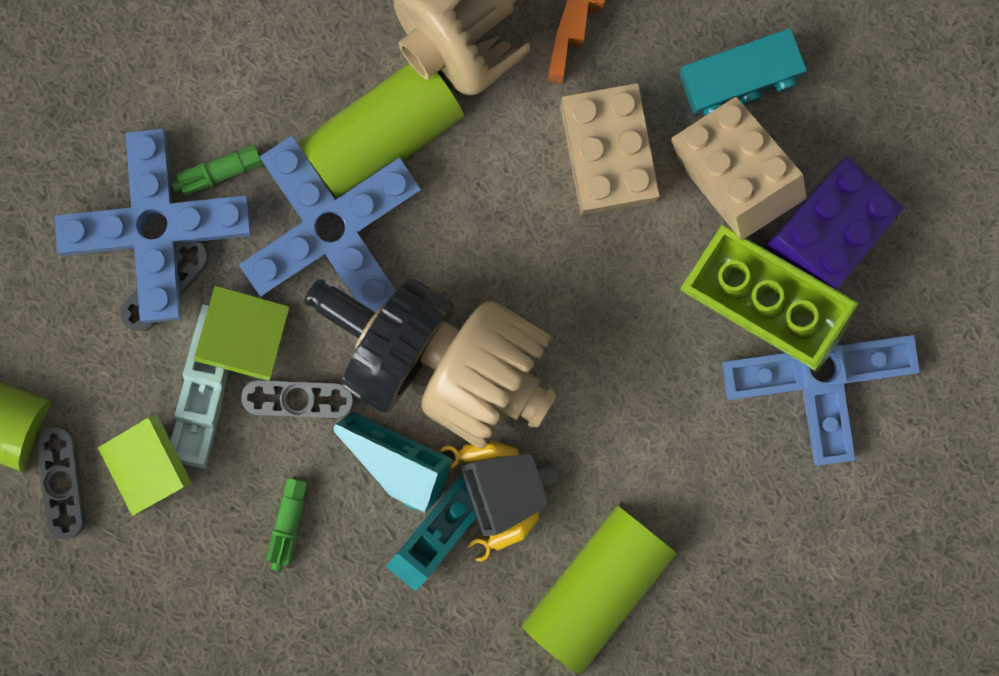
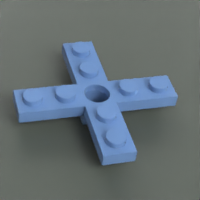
[55,129,252,323]
[239,135,421,312]
[722,335,920,466]

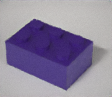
[763,156,905,290]

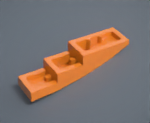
[548,0,605,83]

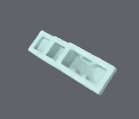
[171,304,229,469]

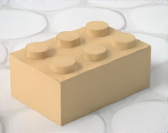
[560,83,659,216]
[671,97,807,241]

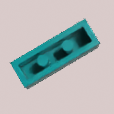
[678,28,807,116]

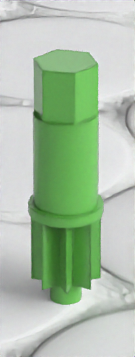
[171,144,263,197]
[266,478,309,572]

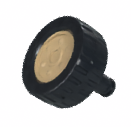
[304,278,454,413]

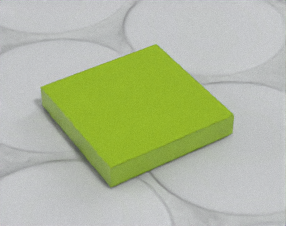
[193,286,289,381]
[98,414,192,516]

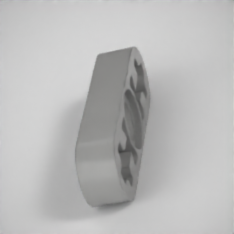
[241,380,354,418]

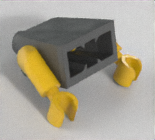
[439,440,559,562]

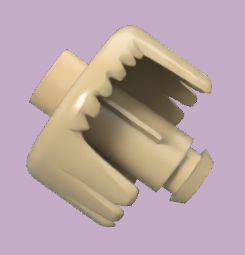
[393,0,530,95]
[421,301,557,448]

